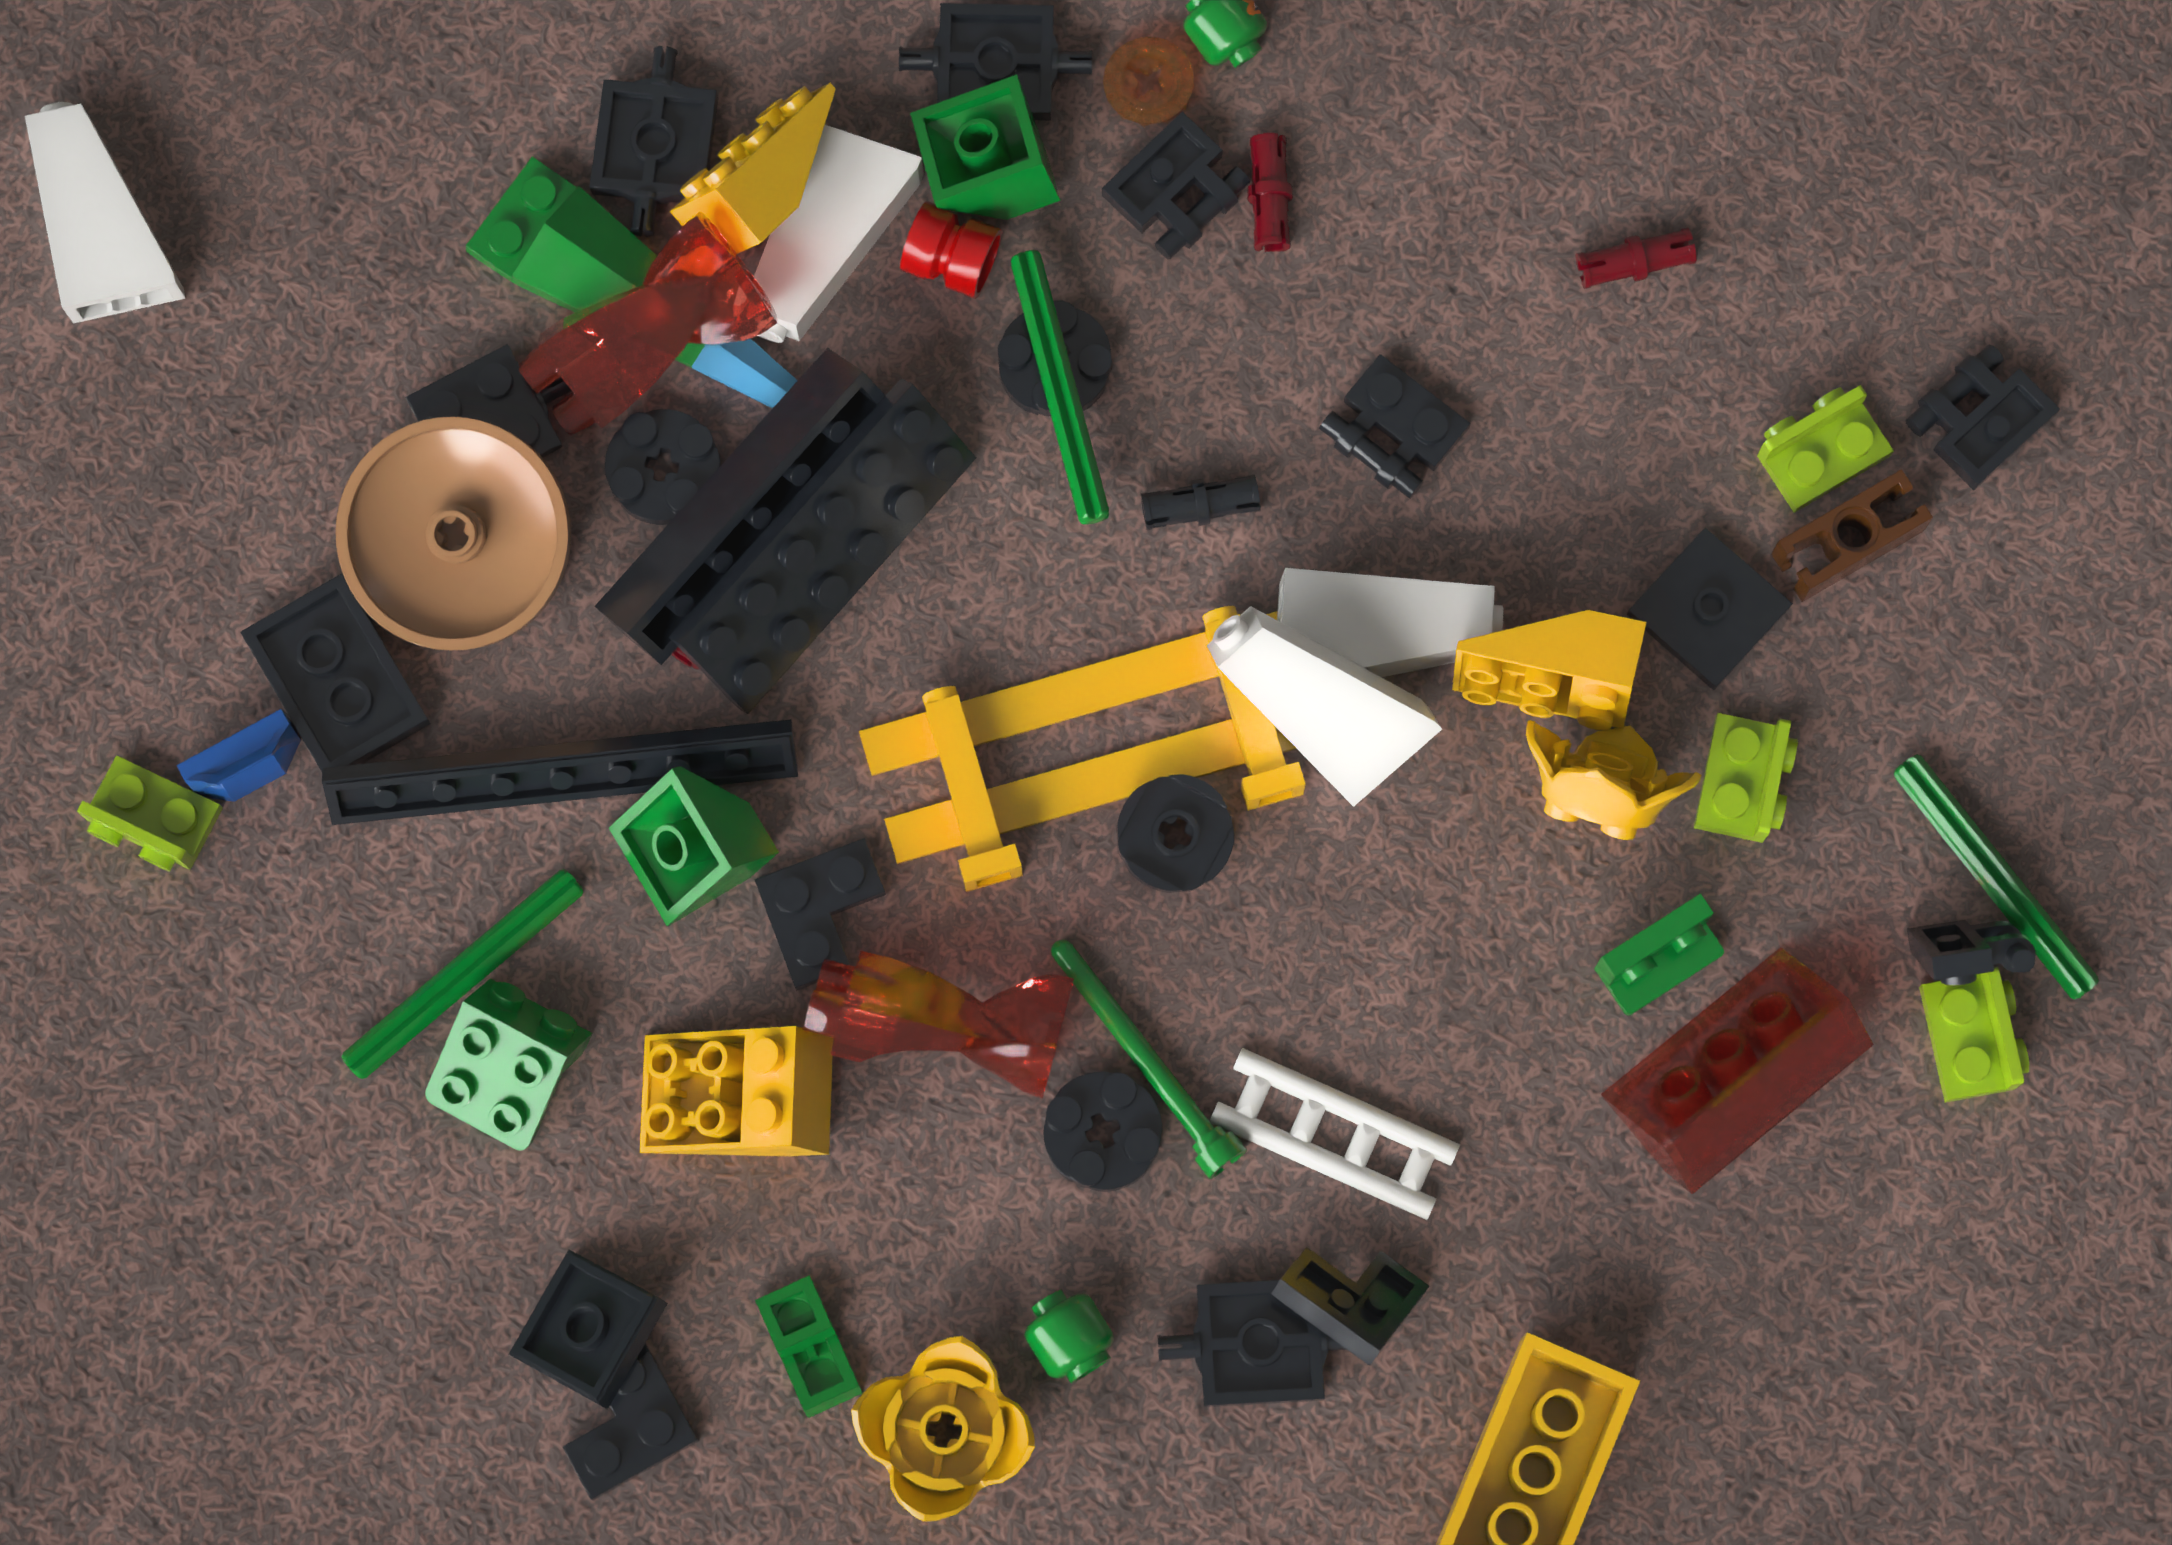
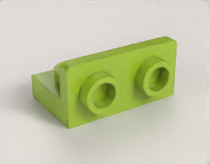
[1757,385,1894,513]
[1694,713,1798,843]
[77,755,223,872]
[1919,967,2029,1103]

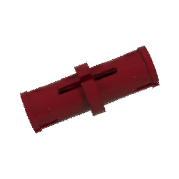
[1247,133,1293,252]
[1576,227,1697,289]

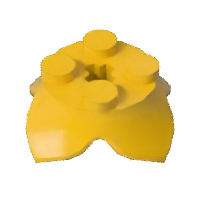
[1526,720,1702,840]
[851,1336,1035,1522]

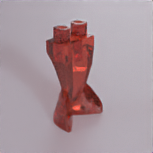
[519,212,778,436]
[803,951,1074,1099]

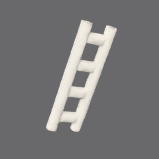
[1210,1048,1460,1220]

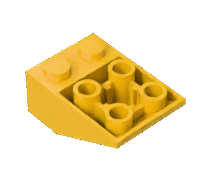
[670,82,836,264]
[1452,610,1646,730]
[640,1026,833,1156]

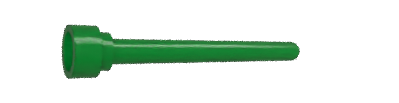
[1051,940,1247,1179]

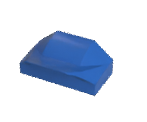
[176,709,301,802]

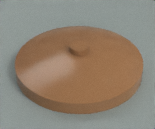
[336,417,571,651]

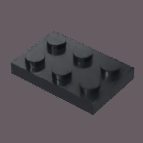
[240,573,431,772]

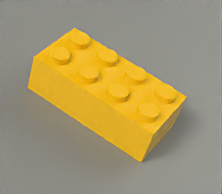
[1436,1332,1640,1545]

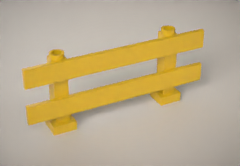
[859,606,1305,892]

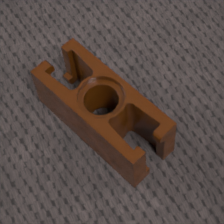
[1771,469,1933,602]

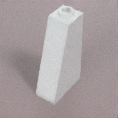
[25,102,185,323]
[742,125,924,343]
[1277,568,1503,677]
[1206,606,1442,807]

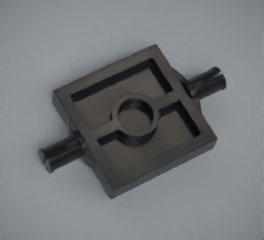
[899,3,1092,121]
[590,46,718,237]
[405,344,577,458]
[1157,1280,1346,1407]

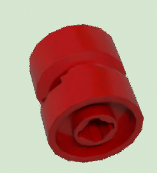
[900,201,1002,299]

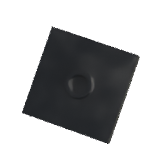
[1627,528,1793,690]
[509,1249,668,1410]

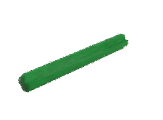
[1011,250,1109,525]
[1894,754,2099,1000]
[342,869,583,1079]

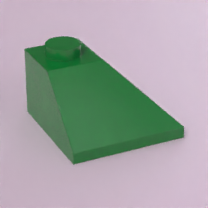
[910,75,1061,220]
[609,766,779,926]

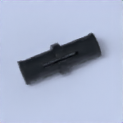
[1140,474,1261,530]

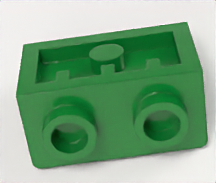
[1594,893,1724,1016]

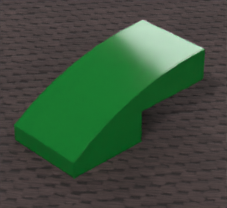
[755,1275,863,1418]

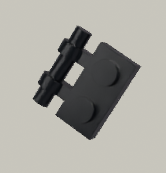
[1102,112,1251,260]
[1906,344,2060,491]
[1319,354,1471,499]
[1907,920,2036,985]

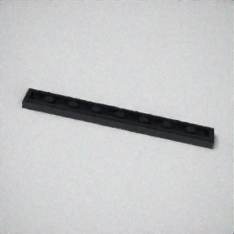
[322,719,798,825]

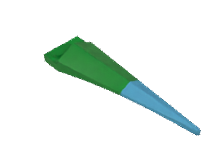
[465,156,798,408]

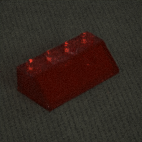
[1601,947,1874,1194]

